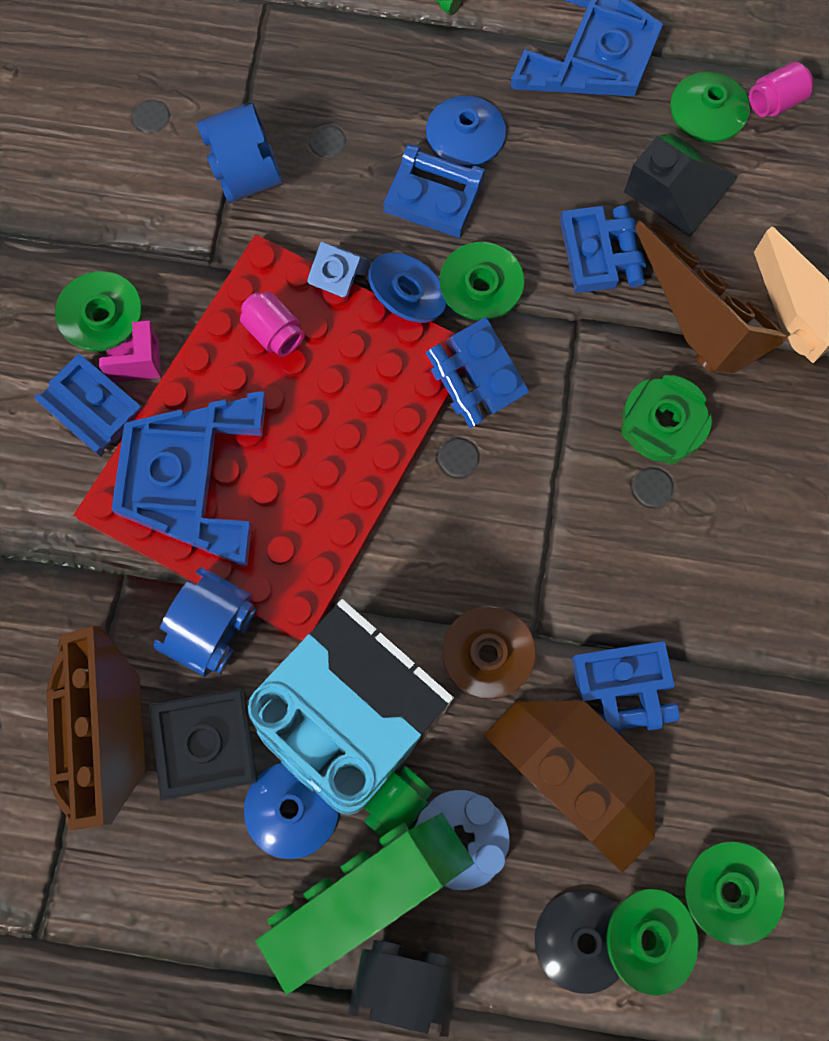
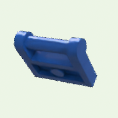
[383,143,486,239]

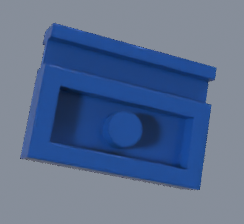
[34,353,143,457]

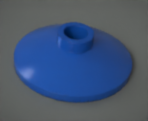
[426,96,506,168]
[368,253,446,323]
[244,763,339,859]

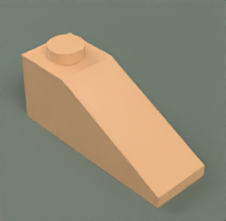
[754,226,829,363]

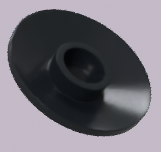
[534,890,620,994]

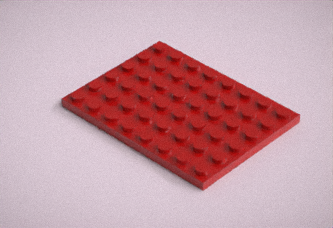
[73,234,463,642]

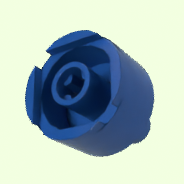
[197,102,282,203]
[154,567,258,677]

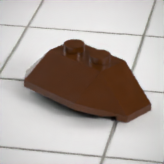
[46,626,146,830]
[484,700,655,873]

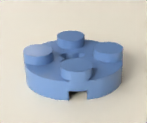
[415,790,509,890]

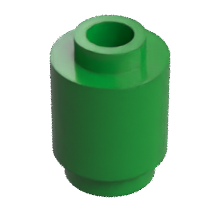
[363,765,433,837]

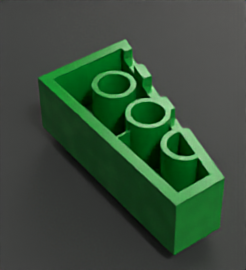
[255,812,475,995]

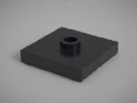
[149,688,258,801]

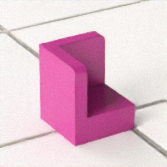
[99,321,161,383]

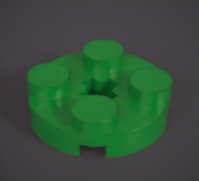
[621,375,712,464]

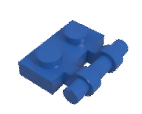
[560,205,646,293]
[425,317,529,428]
[571,641,680,735]

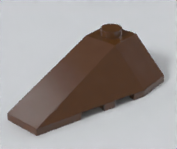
[635,220,788,373]

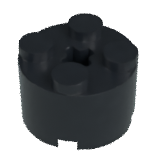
[348,939,461,1037]

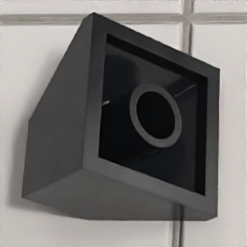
[624,133,738,237]

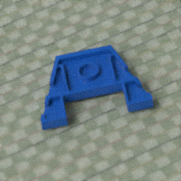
[510,0,663,97]
[112,392,266,566]

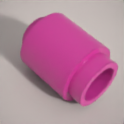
[749,62,813,117]
[240,292,305,357]

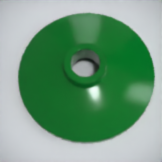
[670,72,750,143]
[439,242,524,321]
[55,271,142,352]
[685,842,785,945]
[607,889,698,995]

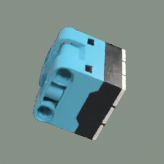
[248,599,454,815]

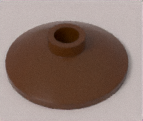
[443,606,536,699]

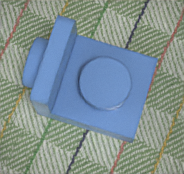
[307,242,371,297]

